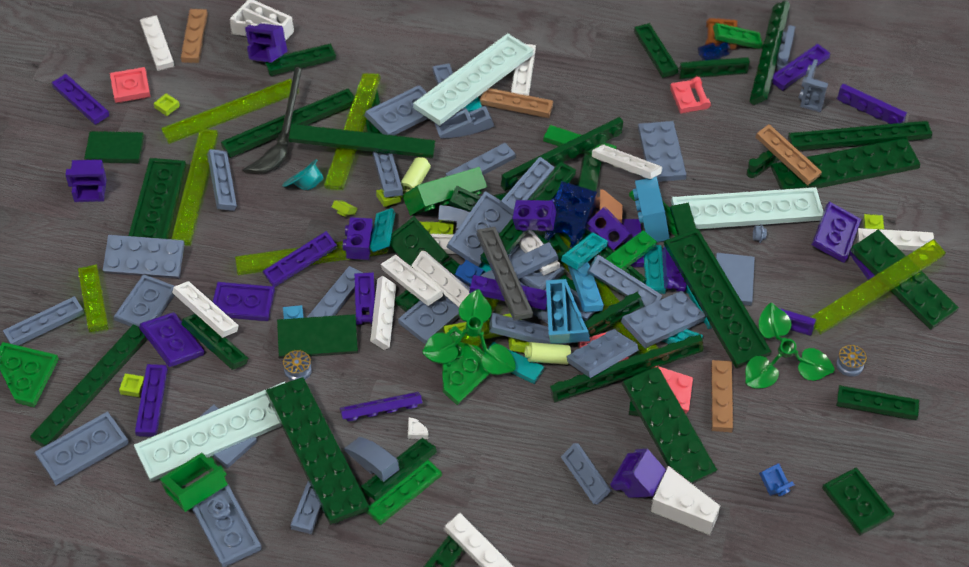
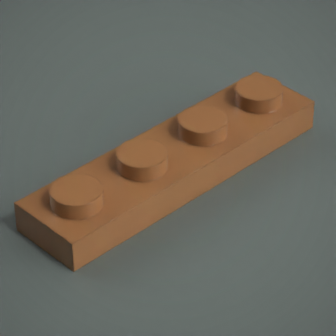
[181,9,208,63]
[480,88,553,118]
[755,124,822,185]
[711,360,733,432]

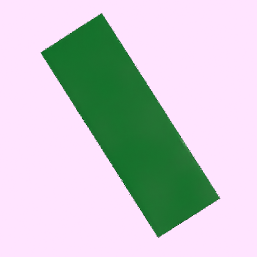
[713,23,763,49]

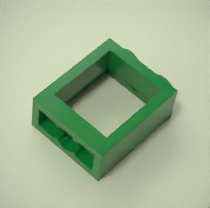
[160,452,228,512]

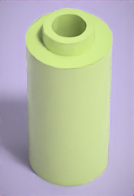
[401,157,431,194]
[524,342,571,365]

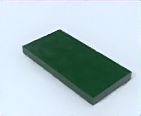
[277,314,358,359]

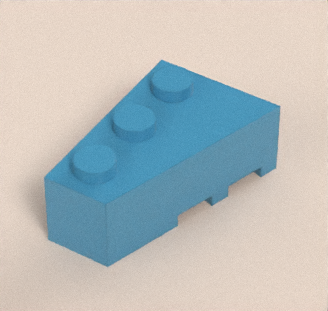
[633,177,670,242]
[546,279,590,344]

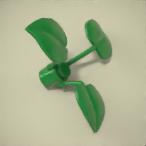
[422,289,515,375]
[745,303,835,389]

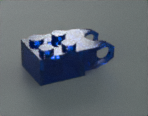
[545,181,597,248]

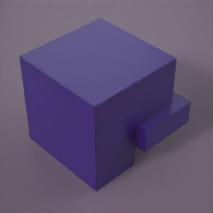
[245,23,288,63]
[65,160,107,202]
[610,449,666,498]

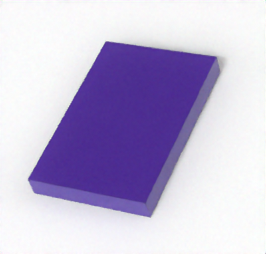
[811,201,861,263]
[213,282,275,321]
[139,312,204,367]

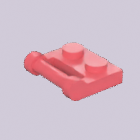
[670,77,711,113]

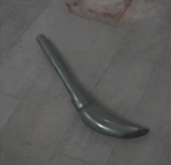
[242,67,302,174]

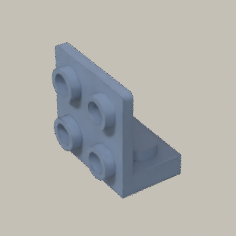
[799,59,828,112]

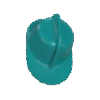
[282,159,323,190]

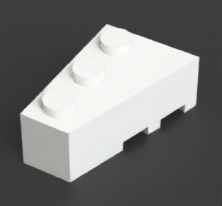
[230,0,294,40]
[651,466,720,535]

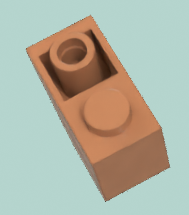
[595,189,622,228]

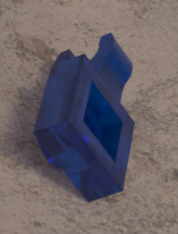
[698,42,730,61]

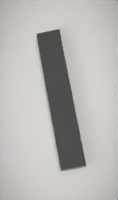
[476,227,533,321]

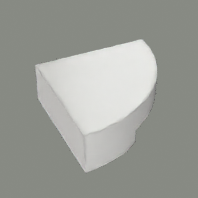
[408,418,428,439]

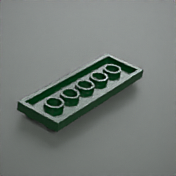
[128,158,187,239]
[850,229,959,330]
[622,366,717,484]

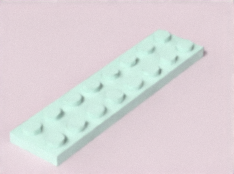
[413,33,534,125]
[671,187,823,229]
[134,382,285,482]

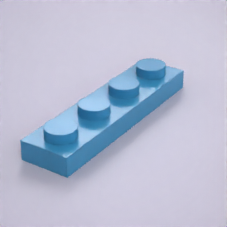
[568,262,604,312]

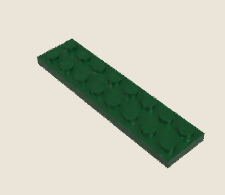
[771,138,921,190]
[664,229,772,368]
[266,377,369,525]

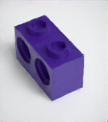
[512,200,556,231]
[587,207,631,250]
[343,217,373,260]

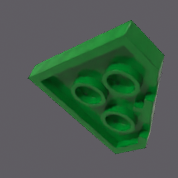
[441,326,490,406]
[0,342,59,407]

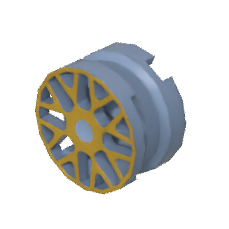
[836,345,867,376]
[283,350,312,381]

